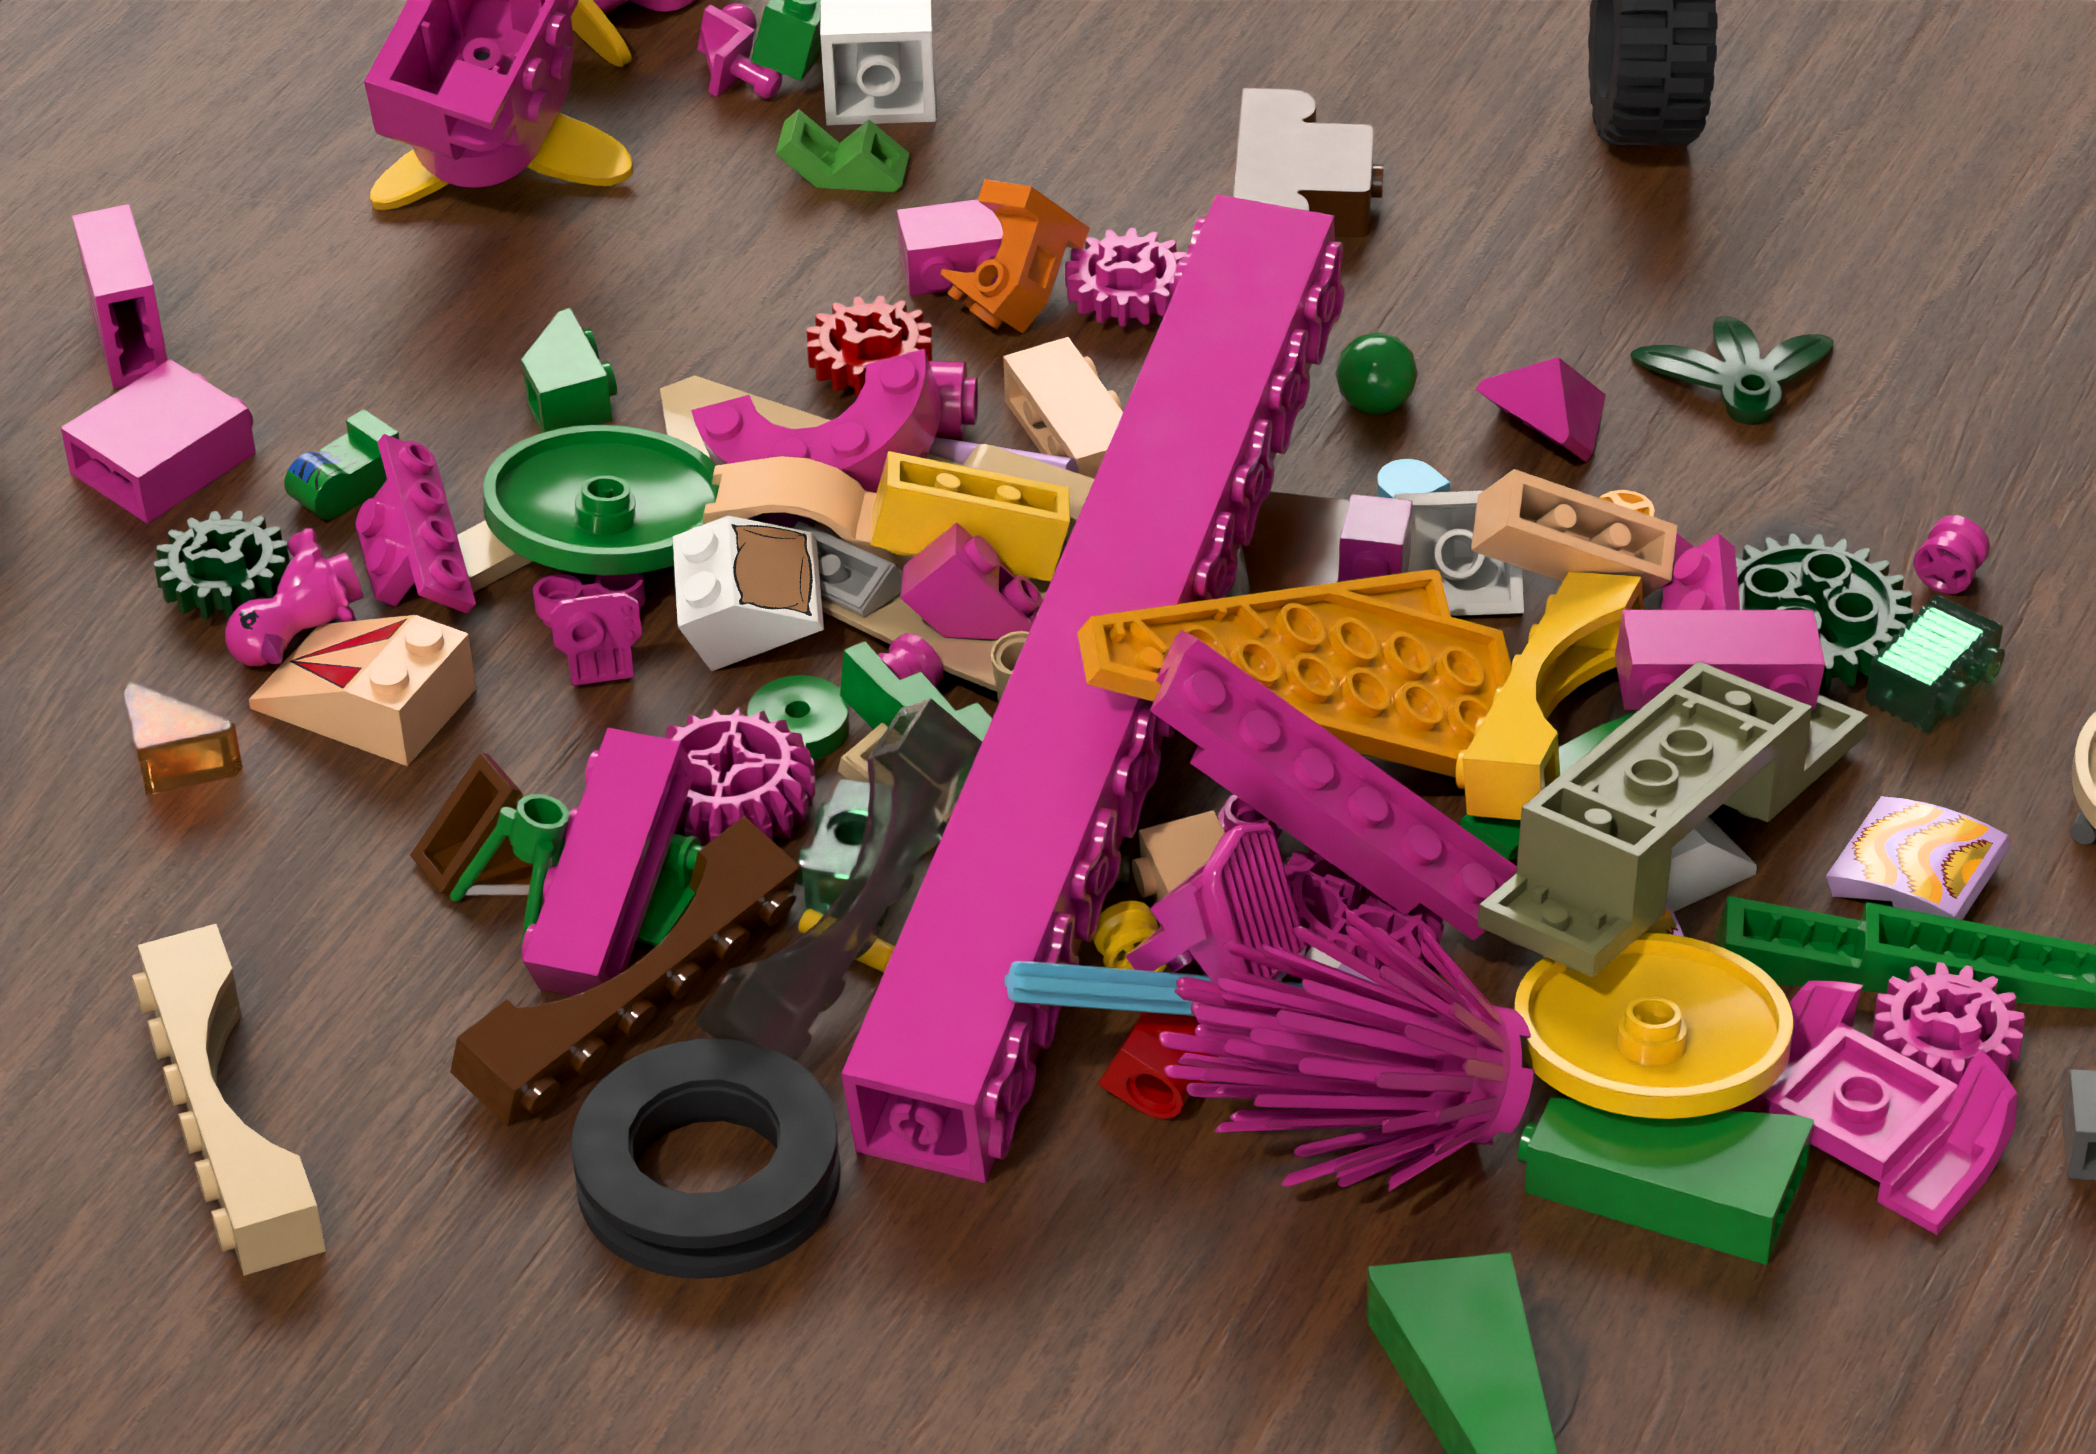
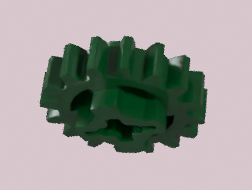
[154,510,290,619]

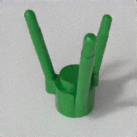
[450,794,570,947]

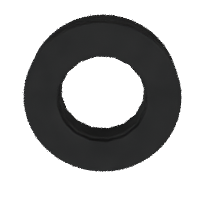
[571,1038,840,1279]

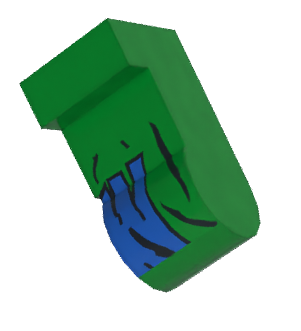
[284,409,400,520]

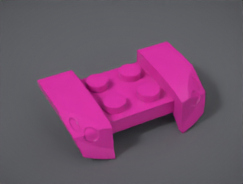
[1728,981,2017,1235]

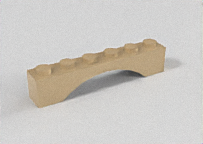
[132,924,326,1276]

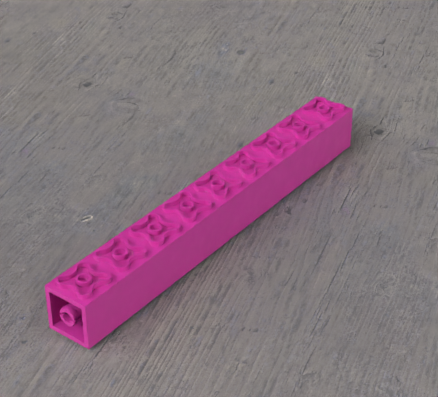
[841,194,1345,1183]

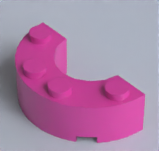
[691,349,941,520]

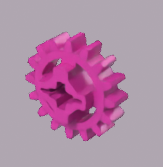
[1065,228,1186,327]
[1872,963,2025,1085]

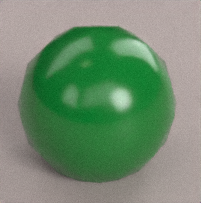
[1335,332,1418,415]

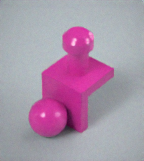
[697,3,782,99]

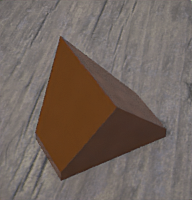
[410,752,551,896]

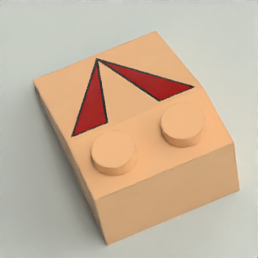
[249,615,476,766]

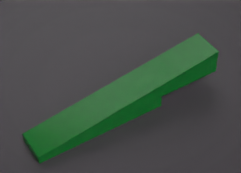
[1715,896,2096,1009]

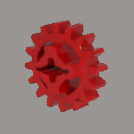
[806,296,933,396]

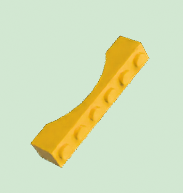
[1456,571,1644,820]

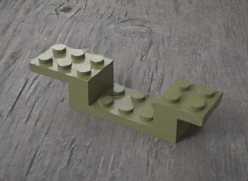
[1478,661,1868,977]

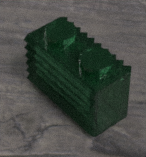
[1866,594,2005,733]

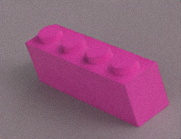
[522,728,696,996]

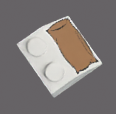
[673,515,824,671]

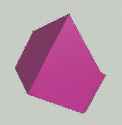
[1475,357,1606,463]

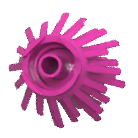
[1159,907,1534,1192]

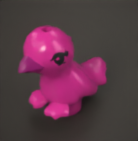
[225,528,364,666]

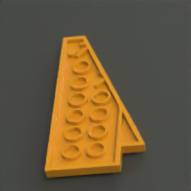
[1077,569,1511,778]

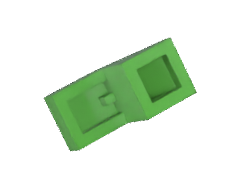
[775,109,910,192]

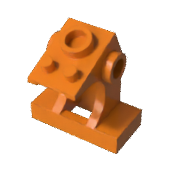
[940,179,1090,334]

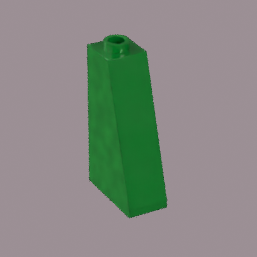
[1517,1098,1814,1265]
[1366,1252,1558,1454]

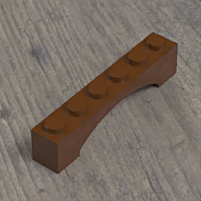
[450,816,800,1126]

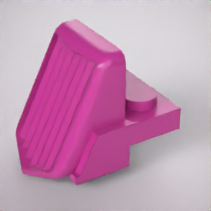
[1125,820,1306,983]

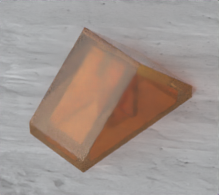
[123,683,243,795]

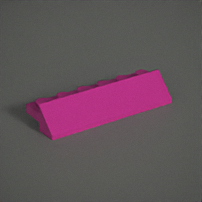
[1150,630,1517,941]

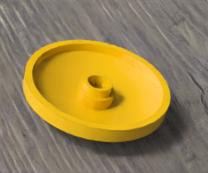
[1514,932,1793,1119]

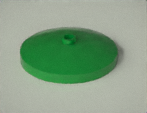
[483,425,719,575]

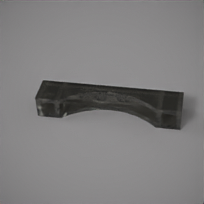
[695,698,982,1061]

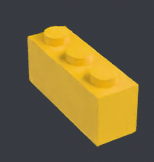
[871,451,1070,582]

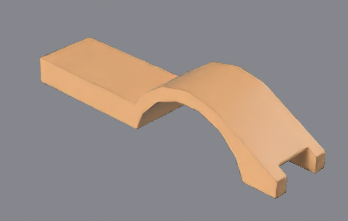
[702,456,916,564]

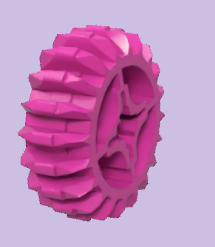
[665,706,816,846]
[1284,849,1445,977]

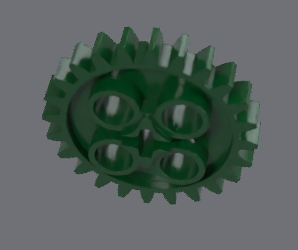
[1736,533,1913,690]

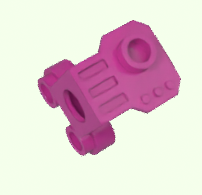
[533,573,646,686]

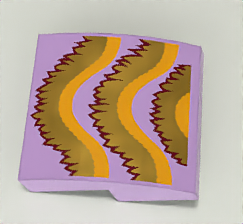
[1826,796,2011,920]

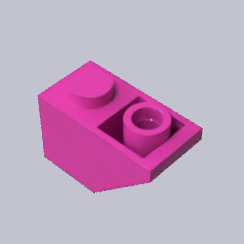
[901,523,1043,639]

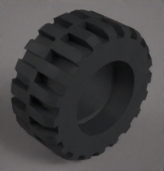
[1588,0,1718,146]

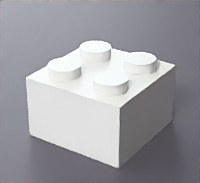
[820,0,936,125]

